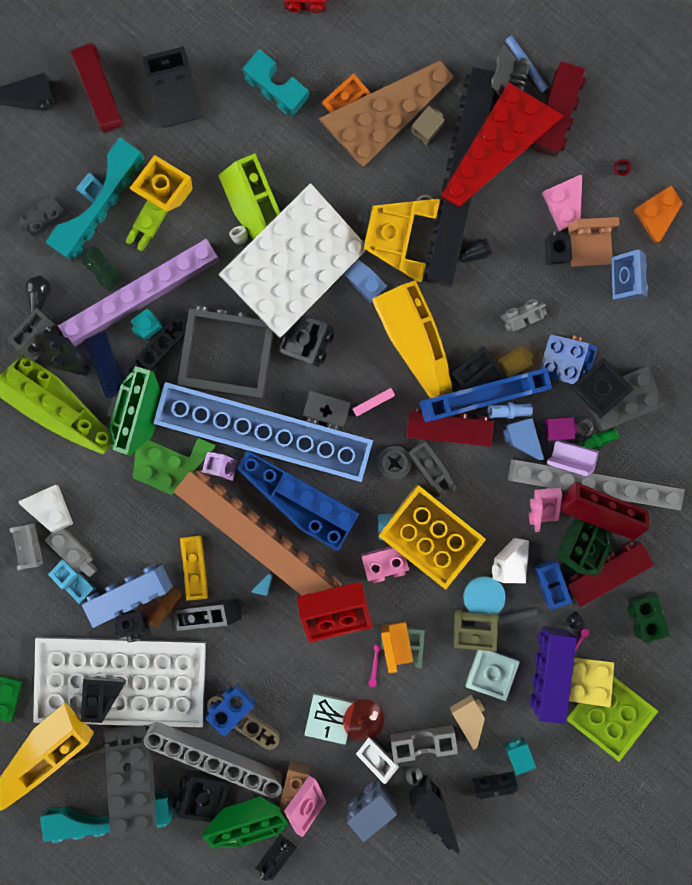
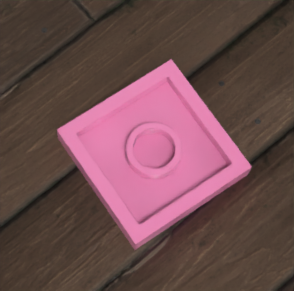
[352,388,395,417]
[284,776,327,837]

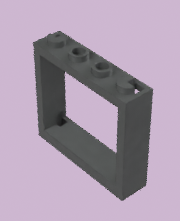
[177,306,274,399]

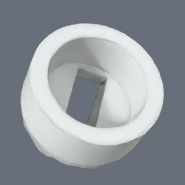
[229,226,248,245]

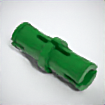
[576,427,620,450]

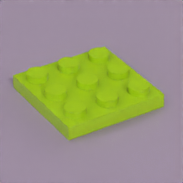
[566,676,658,762]

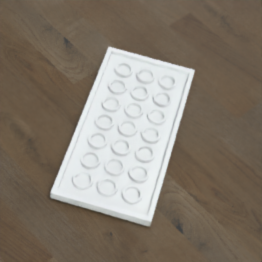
[33,637,206,727]

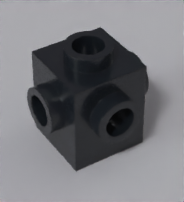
[115,610,151,643]

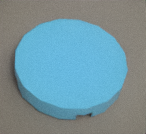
[463,575,506,614]

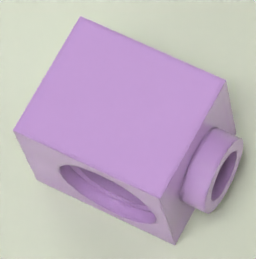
[202,452,238,481]

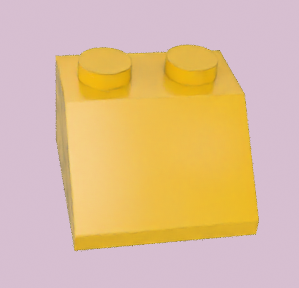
[130,155,193,212]

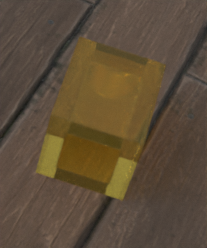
[497,345,533,378]

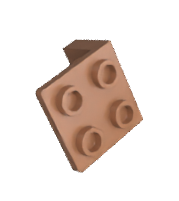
[568,217,619,267]

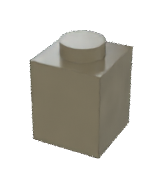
[411,106,445,146]

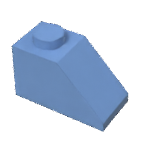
[343,259,387,304]
[503,418,544,460]

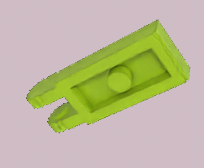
[126,200,167,251]

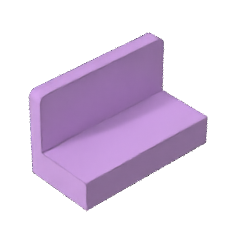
[547,440,599,476]

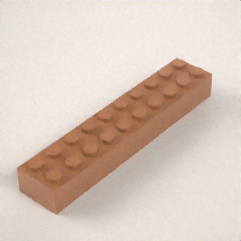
[174,470,342,596]

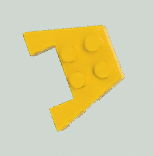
[363,199,440,282]

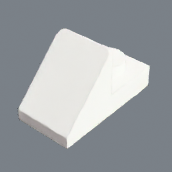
[356,738,399,784]

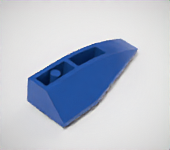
[237,450,360,551]

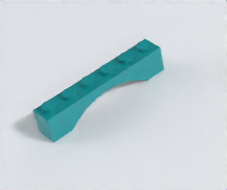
[46,137,145,260]
[40,791,174,843]

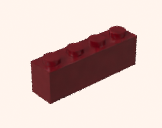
[532,61,586,157]
[405,408,494,447]
[561,482,650,541]
[565,540,654,607]

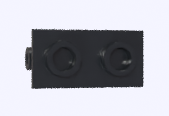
[472,772,518,800]
[255,834,297,881]

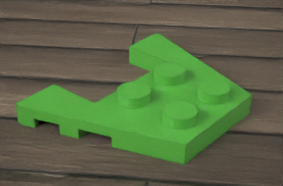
[133,424,217,495]

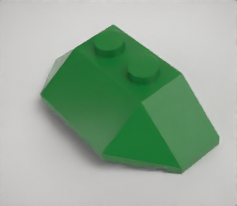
[110,366,162,455]
[202,796,289,849]

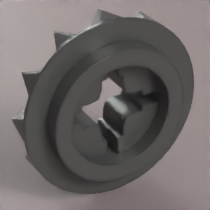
[378,446,412,480]

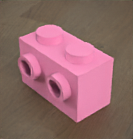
[361,546,409,583]

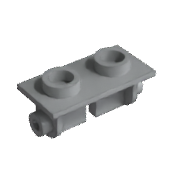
[500,299,547,332]

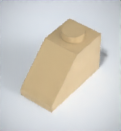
[450,695,485,750]

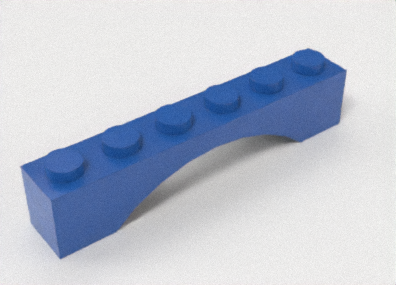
[419,368,552,422]

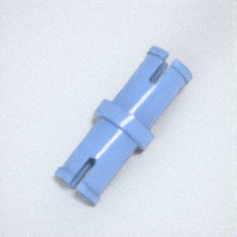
[488,402,533,419]

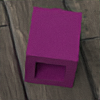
[544,417,578,441]

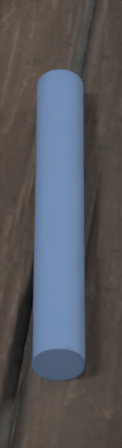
[505,35,549,93]

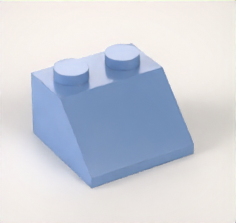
[611,250,648,300]

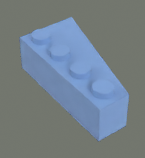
[82,564,173,628]

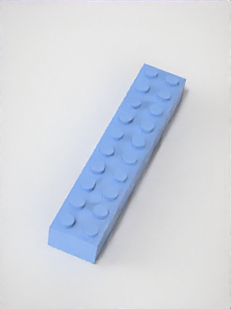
[153,382,373,482]

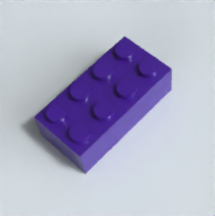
[529,626,577,724]

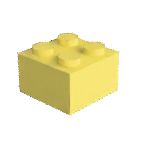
[569,657,614,707]

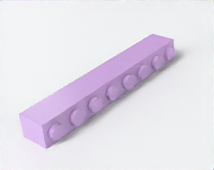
[58,239,221,347]

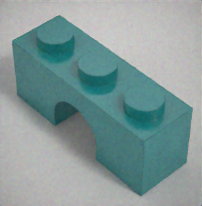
[243,49,309,116]

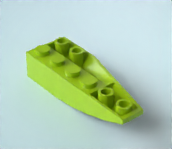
[218,153,280,239]
[0,354,113,454]

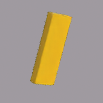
[180,535,208,601]

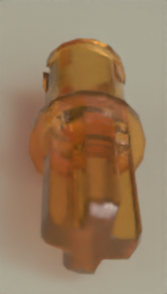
[147,587,182,628]

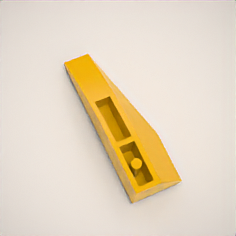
[372,280,453,398]
[0,702,94,811]

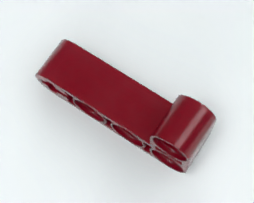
[71,42,124,134]

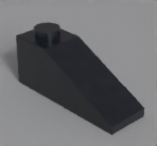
[0,73,58,111]
[173,598,242,631]

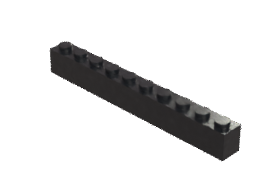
[423,67,495,286]

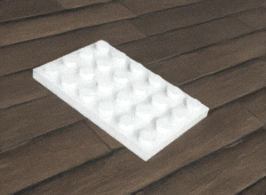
[218,183,366,337]

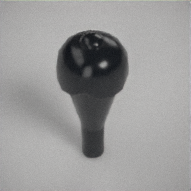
[26,275,51,314]

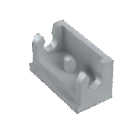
[10,523,43,570]

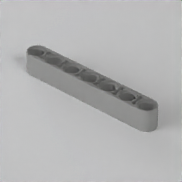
[144,722,283,798]

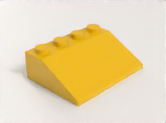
[378,484,486,590]

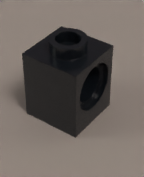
[544,231,571,265]

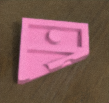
[542,175,582,231]

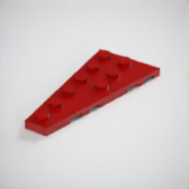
[441,82,564,207]

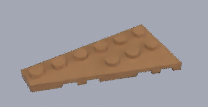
[318,61,454,168]

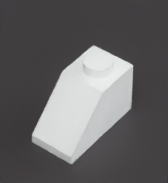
[492,538,529,583]

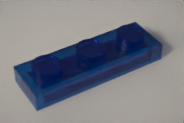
[85,332,124,399]

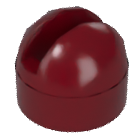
[613,159,632,176]

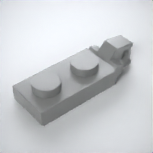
[45,528,98,577]

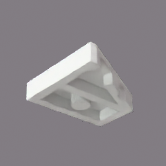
[19,485,73,532]

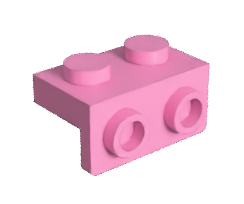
[529,488,562,532]

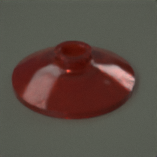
[343,699,384,741]

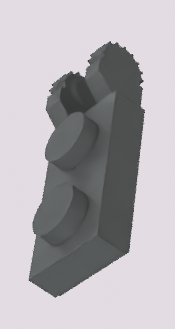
[408,440,458,499]

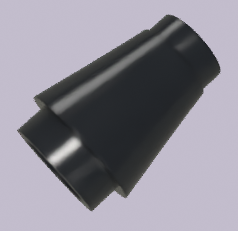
[459,238,492,263]

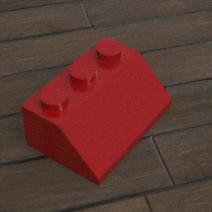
[297,582,373,643]

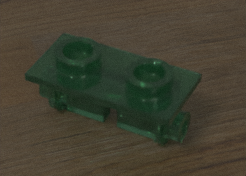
[82,246,122,291]

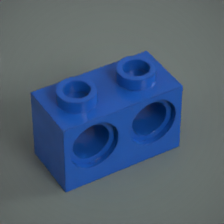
[533,559,572,610]
[206,684,256,737]

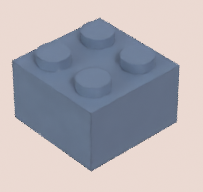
[347,780,397,843]

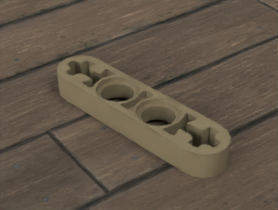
[207,694,280,750]

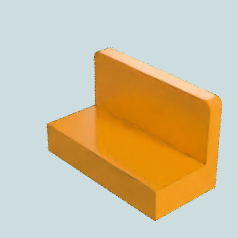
[381,621,413,673]

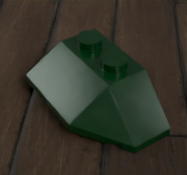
[555,518,611,577]

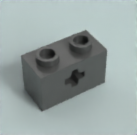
[303,391,351,430]

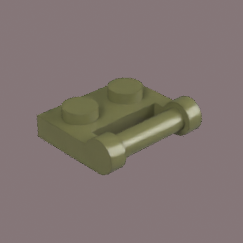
[454,609,499,652]

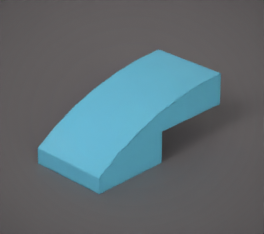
[48,559,97,604]

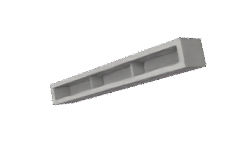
[508,459,685,511]

